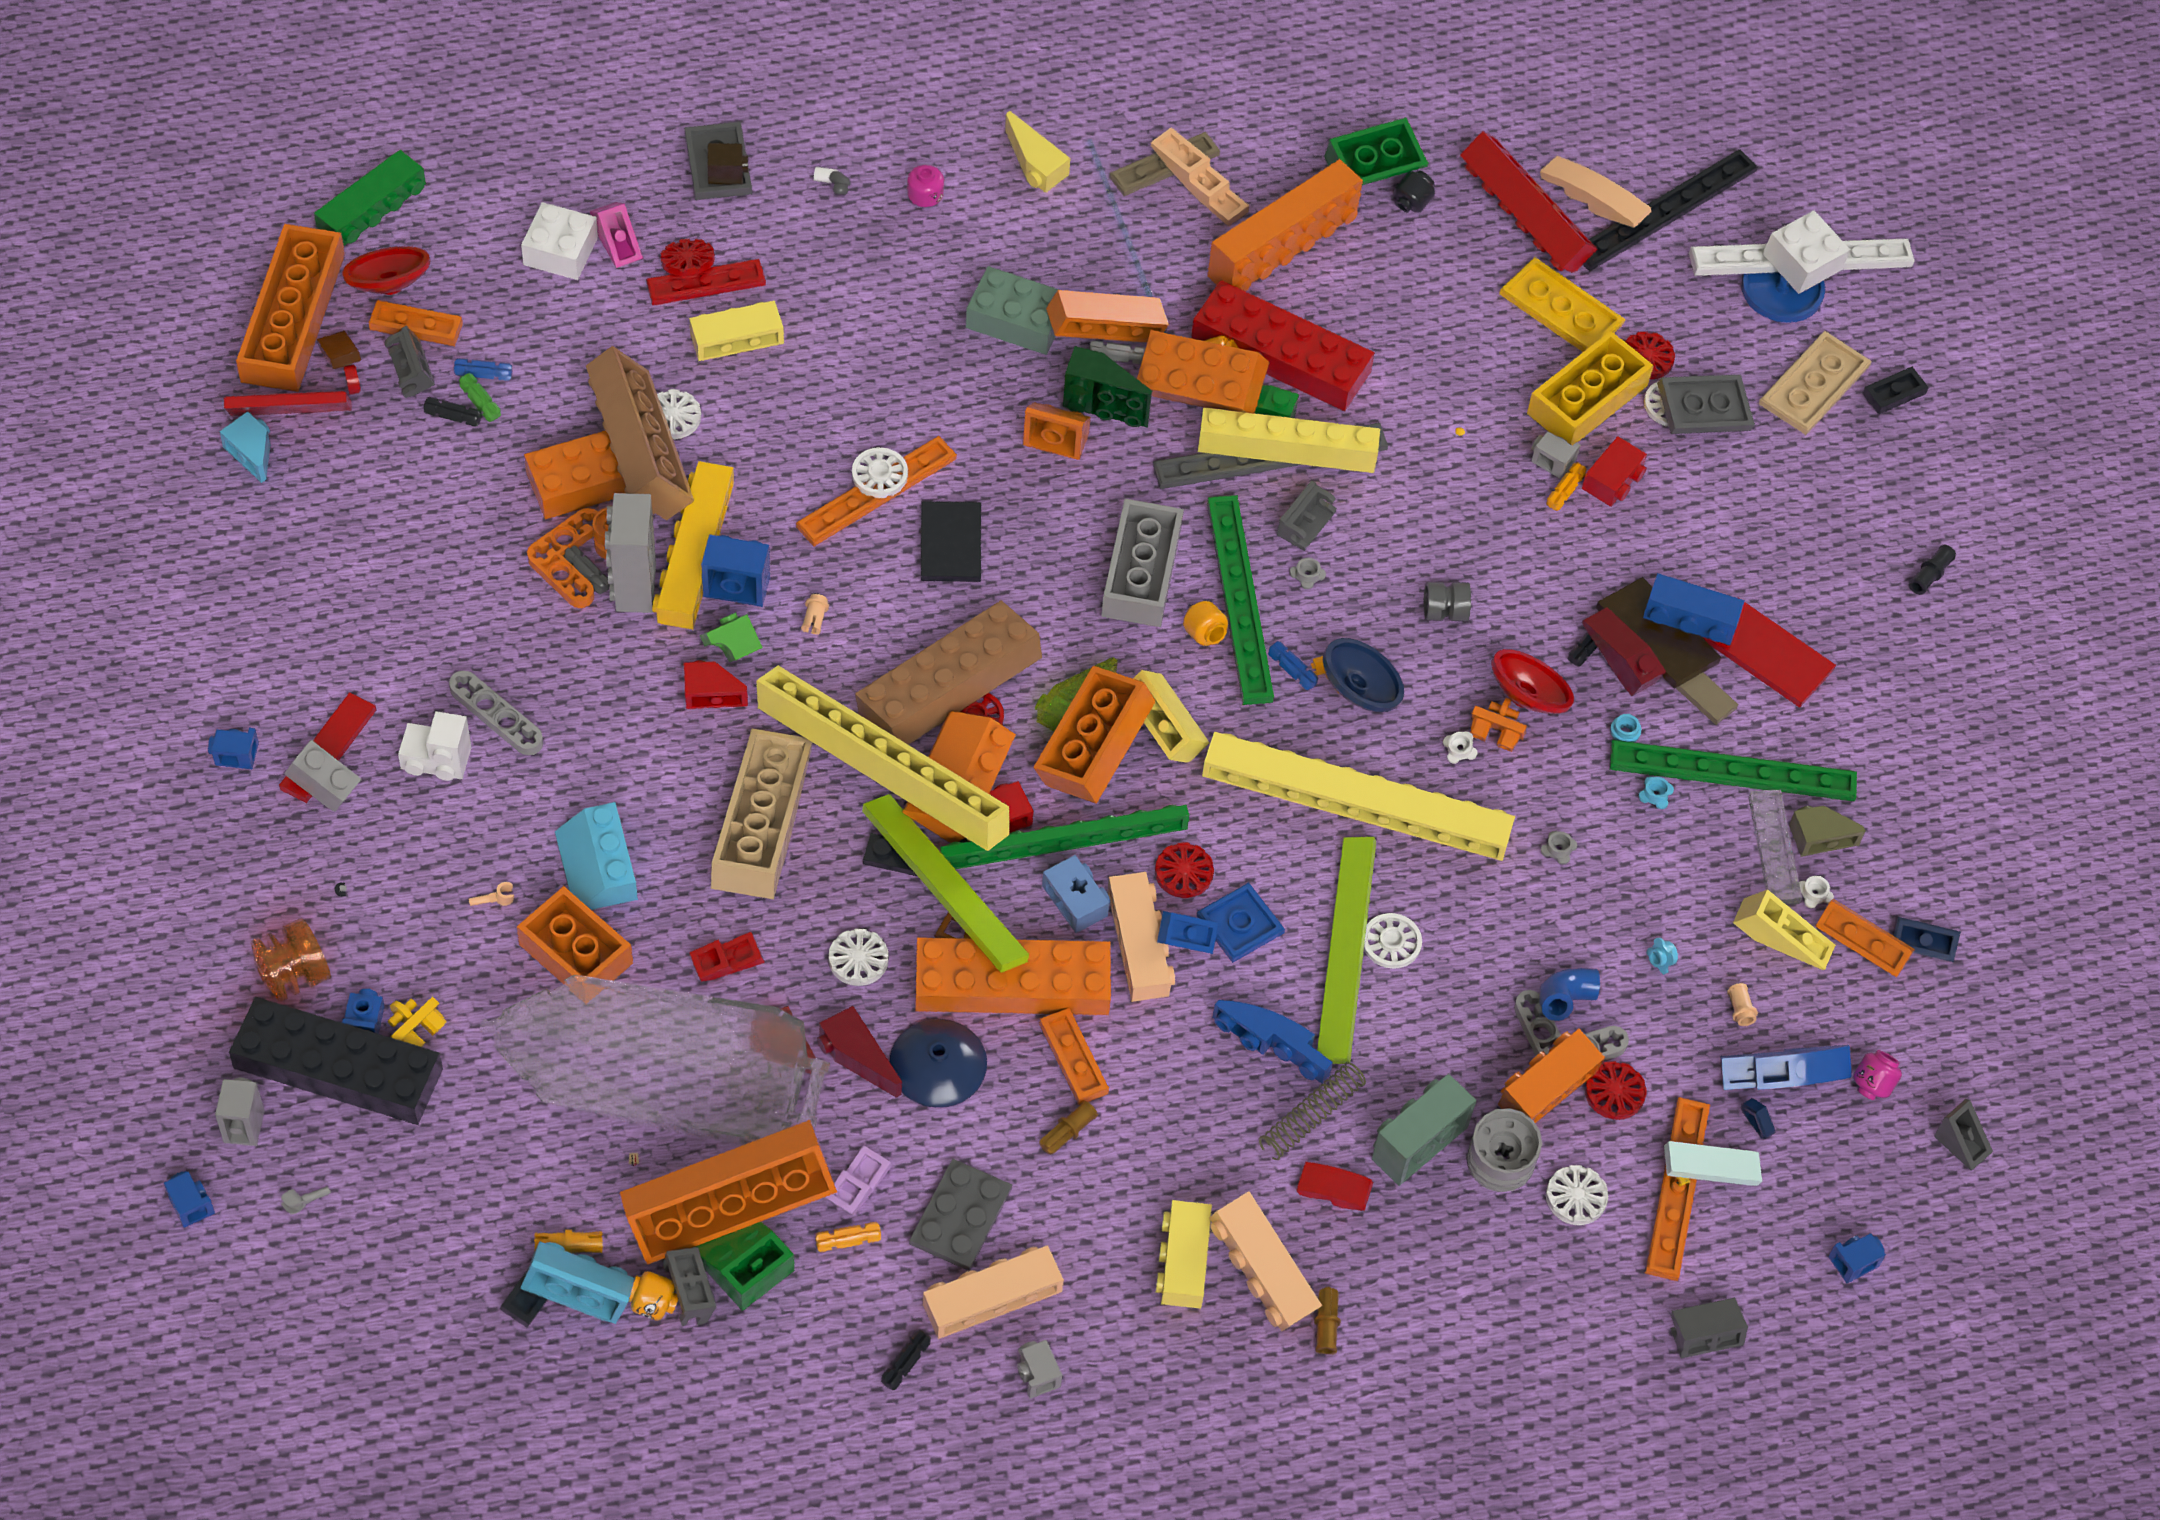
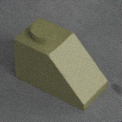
[1789,805,1865,857]

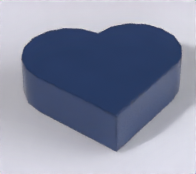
[1741,1098,1775,1139]

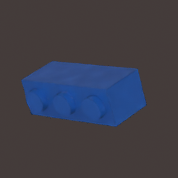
[1643,573,1745,645]

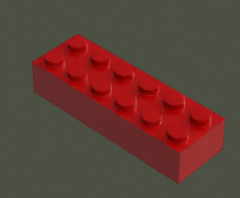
[1191,280,1375,412]

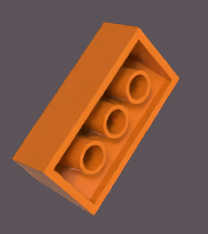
[902,711,1016,843]

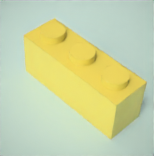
[689,300,784,361]
[1133,670,1210,763]
[1156,1200,1212,1309]

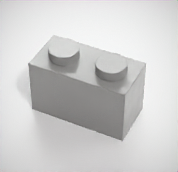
[284,740,361,812]
[215,1077,265,1146]

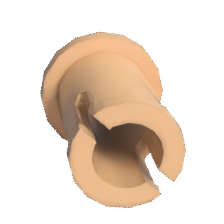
[801,594,829,635]
[1727,983,1758,1026]

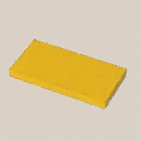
[1499,257,1625,352]

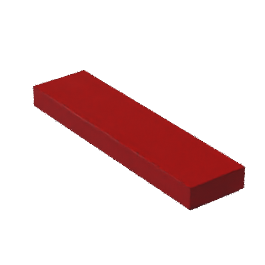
[646,259,766,306]
[279,692,377,803]

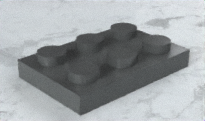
[684,122,752,200]
[1657,374,1755,434]
[909,1158,1012,1271]

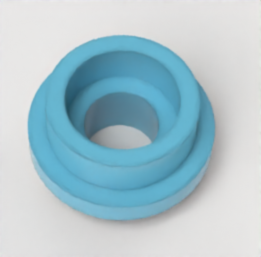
[1610,714,1642,742]

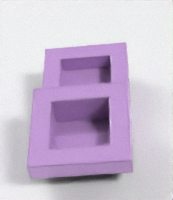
[825,1145,893,1216]

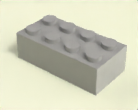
[605,493,656,613]
[1101,499,1184,627]

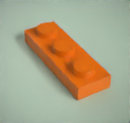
[369,300,463,346]
[1815,898,1915,978]
[1039,1008,1109,1105]

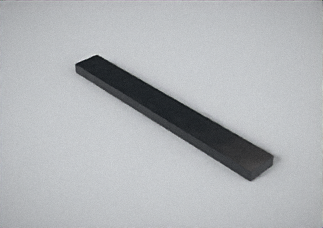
[1583,149,1758,272]

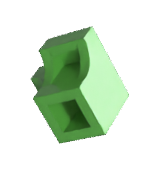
[699,612,763,662]

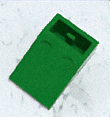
[693,1221,795,1311]

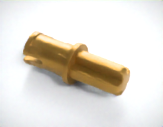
[1039,1100,1098,1155]
[1314,1287,1341,1355]

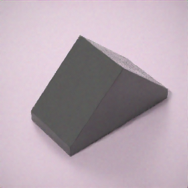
[1934,1099,1993,1171]

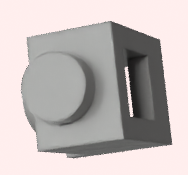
[1531,431,1581,479]
[1017,1340,1062,1399]

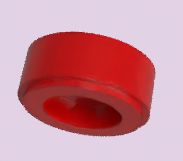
[343,364,361,395]

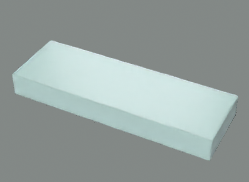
[1664,1141,1762,1186]

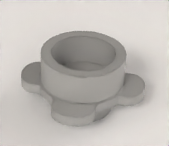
[1290,558,1326,589]
[1541,831,1577,864]

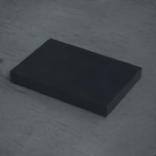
[921,501,981,582]

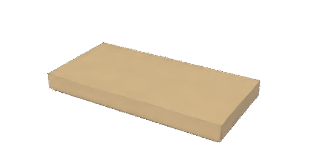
[1759,331,1872,435]

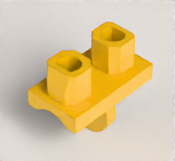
[387,996,447,1047]

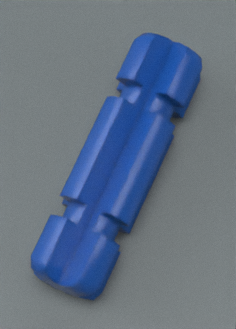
[454,358,513,381]
[1268,641,1319,690]

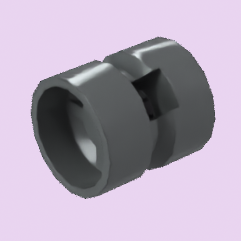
[1423,582,1471,622]

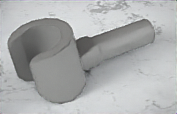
[281,1186,330,1215]

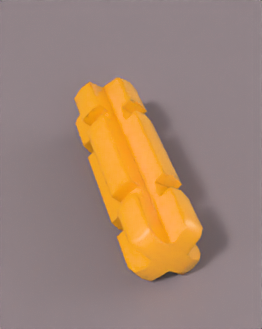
[1546,462,1587,511]
[815,1222,881,1252]

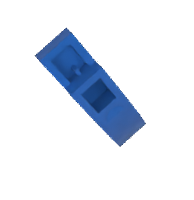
[1212,1000,1333,1084]
[1720,1045,1852,1090]

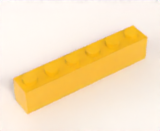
[652,461,734,630]

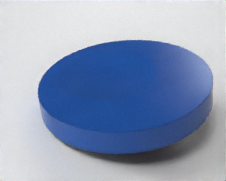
[1742,272,1825,323]

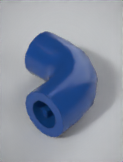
[1539,968,1600,1021]

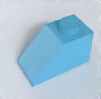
[219,412,270,483]

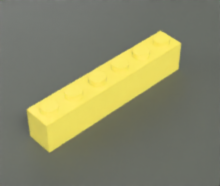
[1198,407,1380,473]

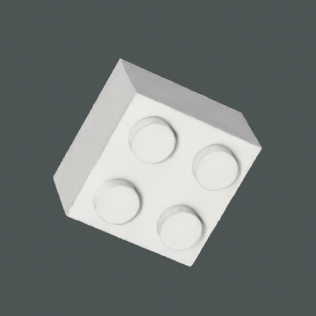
[521,202,598,280]
[1763,210,1850,294]

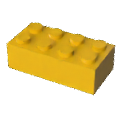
[1527,330,1654,446]

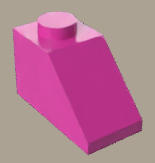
[589,202,643,268]

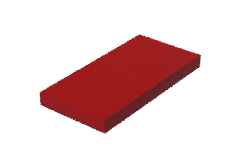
[224,391,352,416]
[1702,597,1836,708]

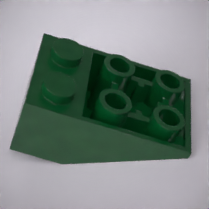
[1063,346,1152,428]

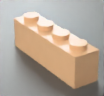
[1107,872,1175,1002]
[1209,1191,1322,1331]
[923,1245,1064,1339]

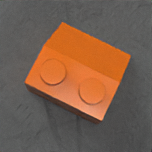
[1023,402,1091,460]

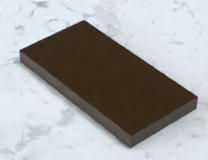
[1596,577,1721,689]

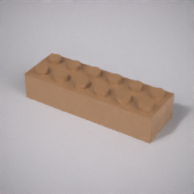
[586,346,694,521]
[855,600,1042,745]

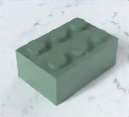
[966,266,1059,355]
[1371,1073,1476,1186]

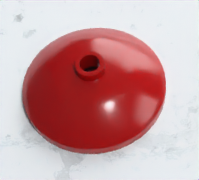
[342,246,430,295]
[1491,649,1574,714]

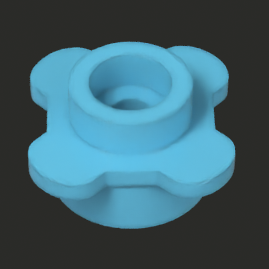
[1639,777,1674,809]
[1646,937,1678,975]

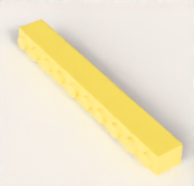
[756,665,1009,851]
[1202,732,1515,861]

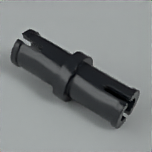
[1909,544,1956,595]

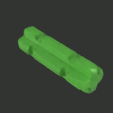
[459,373,501,422]

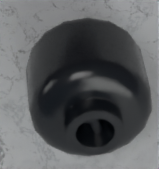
[1393,170,1435,213]

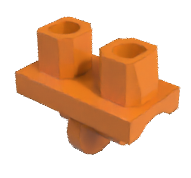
[1470,697,1527,752]

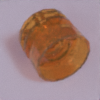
[250,917,331,1003]

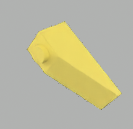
[1005,111,1070,193]
[1733,889,1836,970]

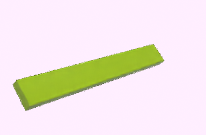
[862,794,1029,973]
[1317,837,1377,1064]

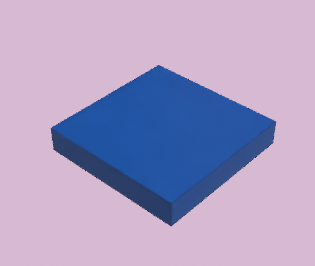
[1196,882,1285,963]

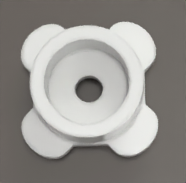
[1443,732,1477,764]
[1797,876,1834,908]

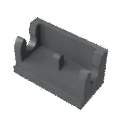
[384,326,435,398]
[1277,480,1337,551]
[663,1247,717,1326]
[1671,1298,1748,1358]

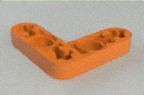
[527,508,598,608]

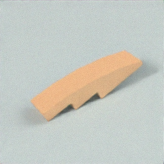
[1151,127,1249,227]
[1540,156,1651,228]

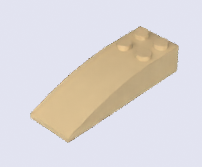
[711,728,813,900]

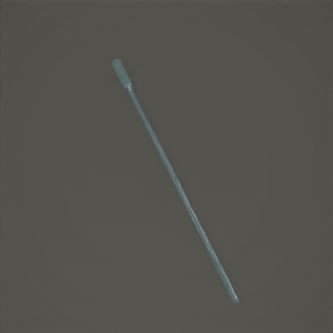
[1087,139,1189,405]

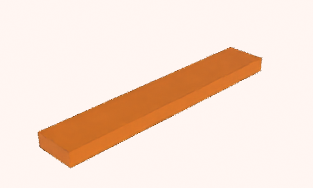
[796,436,957,547]
[1645,1097,1710,1281]

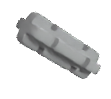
[1089,340,1146,364]

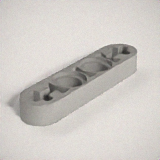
[449,671,543,755]

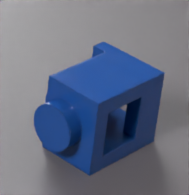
[208,727,259,770]
[342,989,385,1034]
[164,1171,215,1228]
[1828,1233,1886,1284]

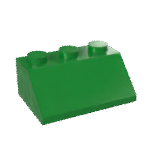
[1324,117,1428,185]

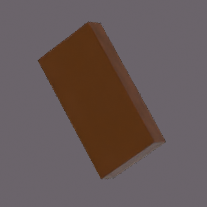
[317,330,361,369]

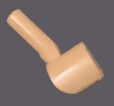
[469,882,514,906]

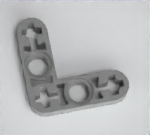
[1514,990,1629,1061]

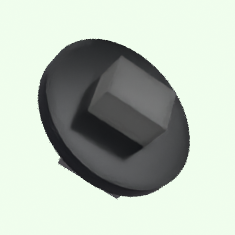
[334,882,347,897]

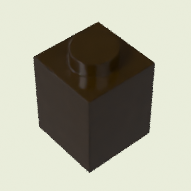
[707,143,749,184]

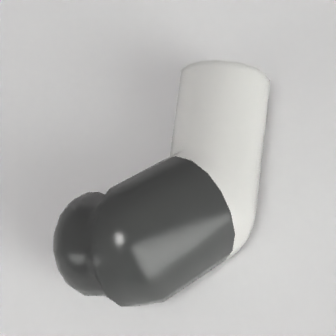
[814,167,851,195]

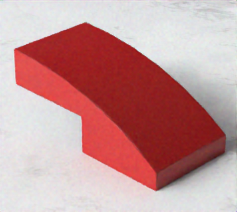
[689,931,765,982]
[1296,1162,1373,1211]

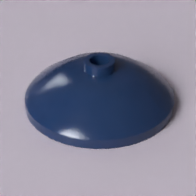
[1323,638,1404,712]
[890,1019,987,1108]

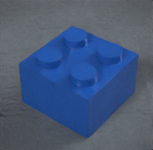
[701,534,770,607]

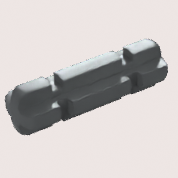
[563,546,610,594]

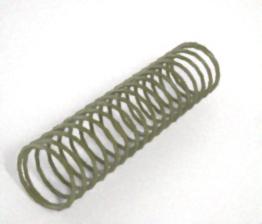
[1259,1062,1366,1161]

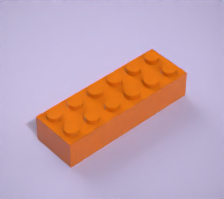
[1207,159,1363,291]
[236,224,345,392]
[915,938,1111,1015]
[619,1120,837,1265]

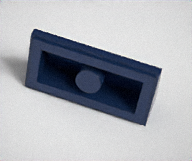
[1893,916,1961,962]

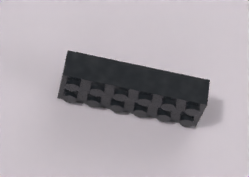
[229,996,443,1125]

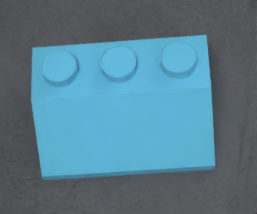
[555,802,638,910]
[520,1241,635,1324]

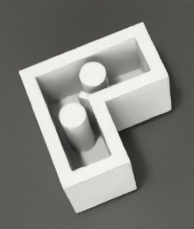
[398,711,471,781]

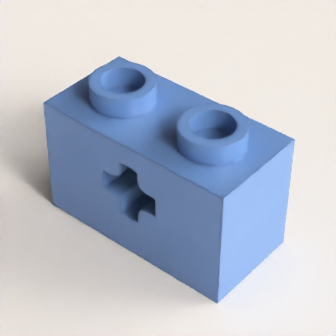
[1042,855,1111,933]

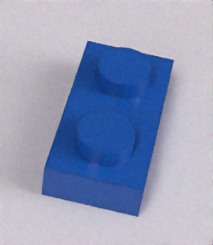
[1157,911,1219,954]

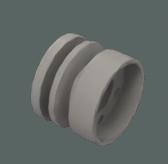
[1466,1108,1542,1192]

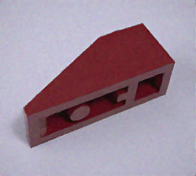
[1581,607,1666,697]
[817,1006,902,1098]

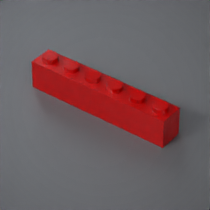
[1460,131,1597,273]

